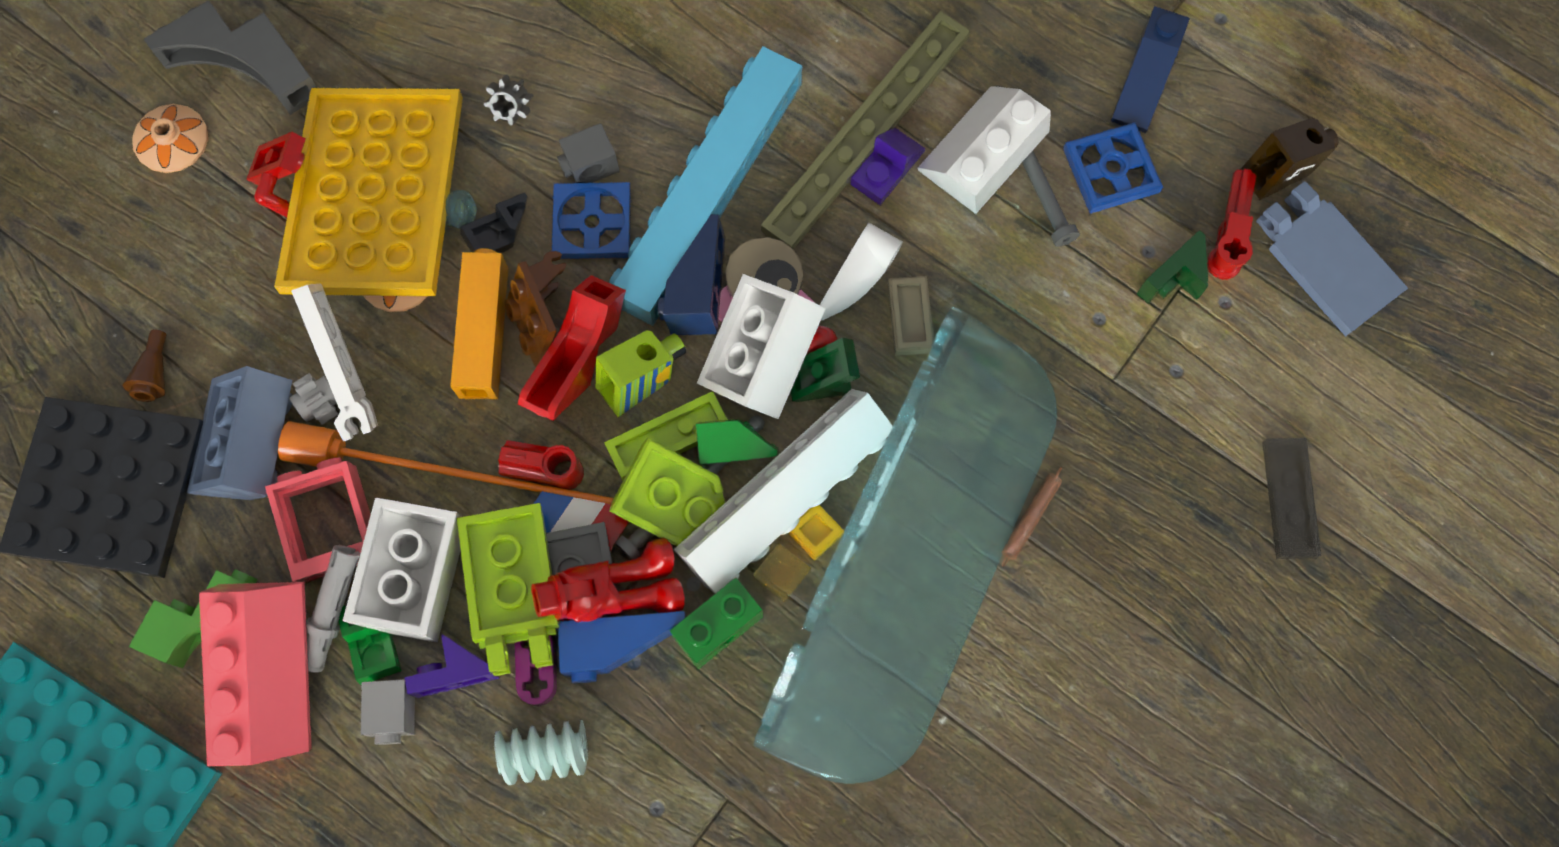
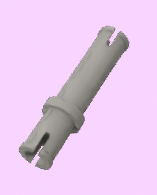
[306,545,360,672]

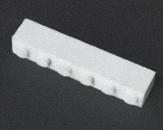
[674,389,895,594]

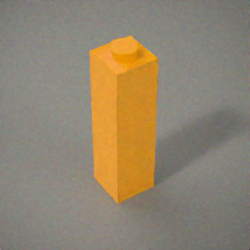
[450,248,508,399]

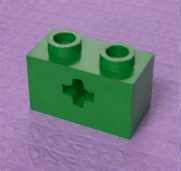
[670,578,763,670]

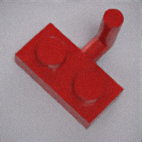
[246,132,306,217]

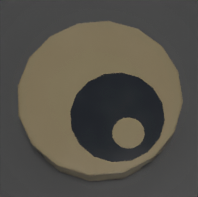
[725,237,803,298]

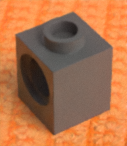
[557,123,620,183]

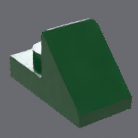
[1137,230,1208,304]
[791,338,860,402]

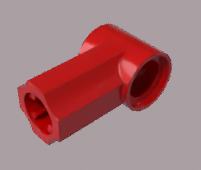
[498,440,584,490]

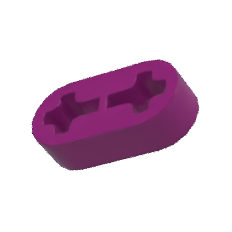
[515,635,557,707]

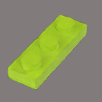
[604,391,728,481]

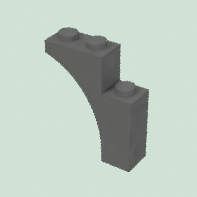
[144,0,317,115]

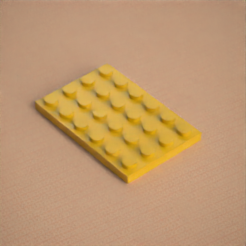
[274,88,463,296]

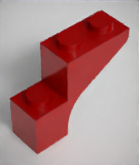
[518,275,626,421]

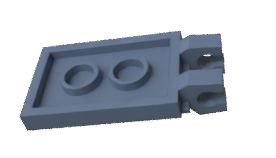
[1256,181,1408,337]

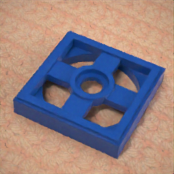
[1063,122,1163,214]
[552,182,631,259]

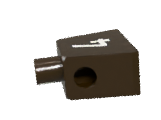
[1240,117,1339,200]

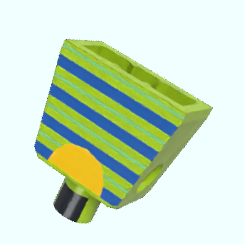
[595,330,686,417]

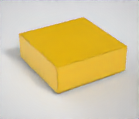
[789,505,845,561]

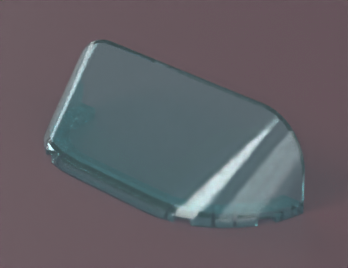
[753,307,1057,784]

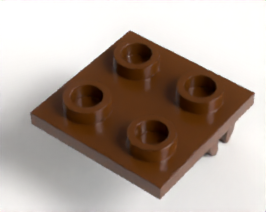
[505,251,566,368]

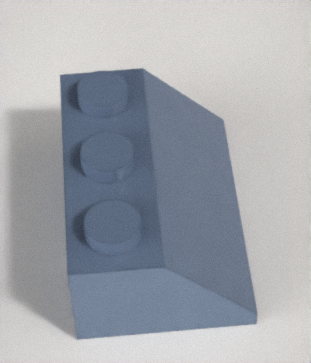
[187,366,292,500]

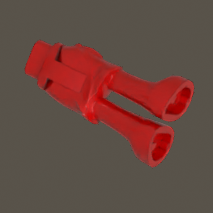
[531,538,685,623]

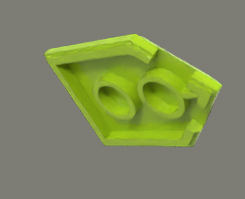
[609,438,725,547]

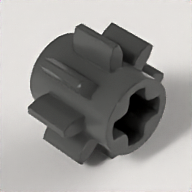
[484,75,534,126]

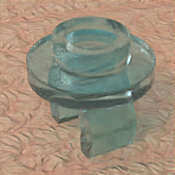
[445,190,477,229]

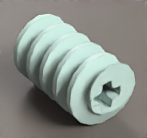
[494,720,588,785]

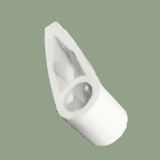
[820,223,903,321]

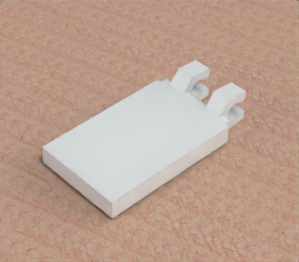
[291,284,378,442]

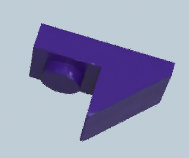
[850,128,925,205]
[404,634,500,698]

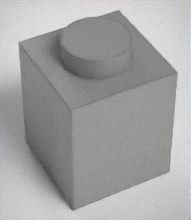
[361,680,415,745]

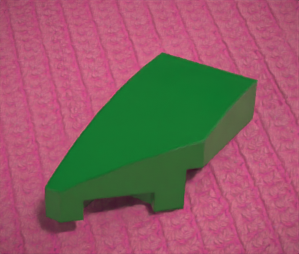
[696,419,779,464]
[339,605,402,686]

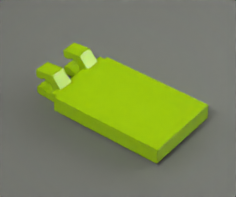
[457,503,560,676]

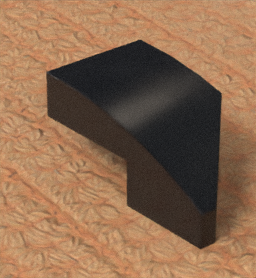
[460,193,527,253]

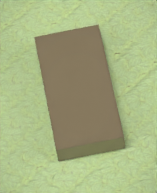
[887,276,935,356]

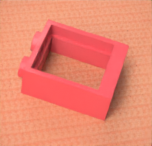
[265,458,371,583]

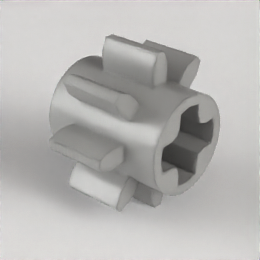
[289,373,338,424]

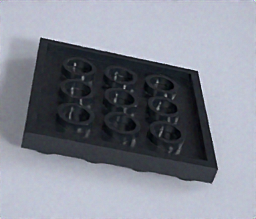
[0,397,204,578]

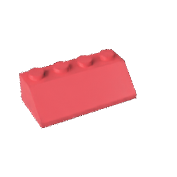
[199,582,312,766]

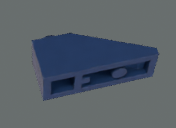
[1111,6,1190,133]
[658,214,725,335]

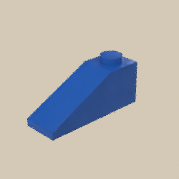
[558,611,687,683]

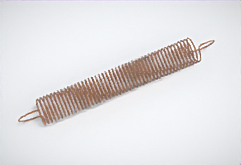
[1002,467,1062,567]

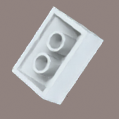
[918,86,1051,214]
[697,274,826,419]
[343,497,461,643]

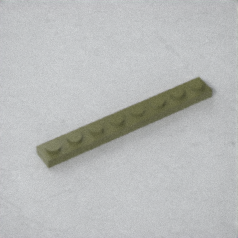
[761,11,971,249]

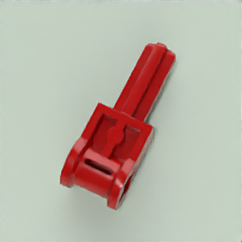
[1207,168,1256,280]

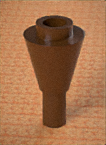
[123,329,167,402]

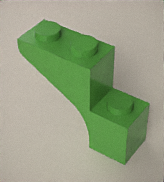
[129,569,258,668]

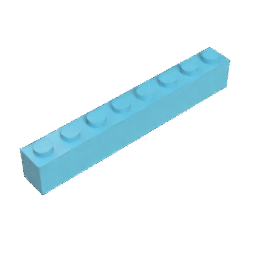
[609,46,802,326]

